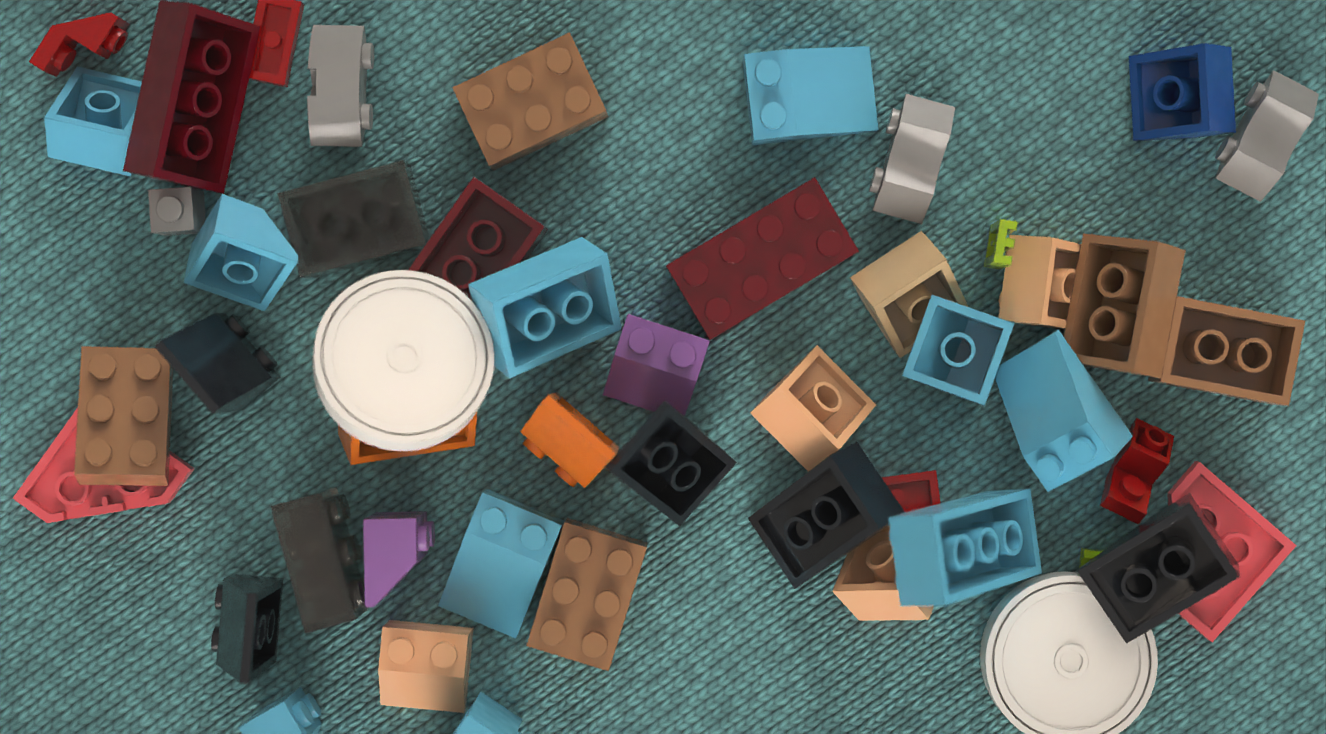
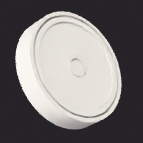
[313,270,494,451]
[980,571,1158,734]

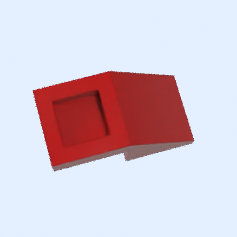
[29,12,130,77]
[1100,418,1174,524]

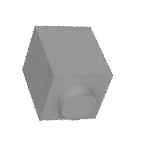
[148,187,206,236]

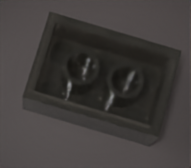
[278,160,430,279]
[270,486,370,633]

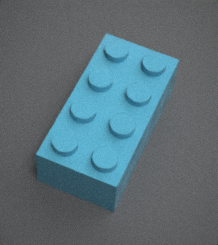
[888,488,1042,606]

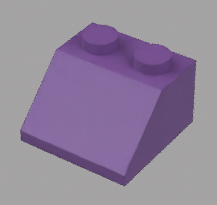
[603,314,710,416]
[363,511,435,607]

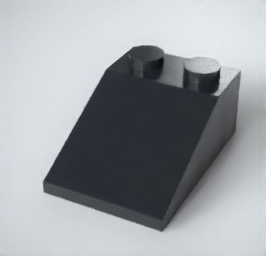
[154,313,280,414]
[605,401,737,526]
[748,442,905,589]
[1077,493,1240,644]
[211,574,283,683]

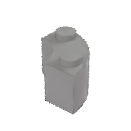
[307,25,374,147]
[1215,70,1319,202]
[869,94,955,224]

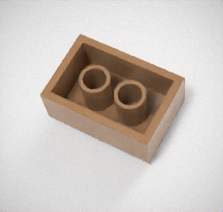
[452,32,608,171]
[1064,233,1185,379]
[1148,296,1305,406]
[74,346,173,486]
[526,518,648,671]

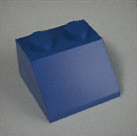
[1129,43,1236,141]

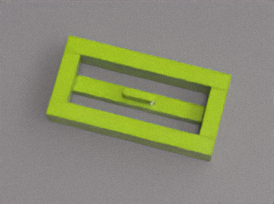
[984,219,1018,270]

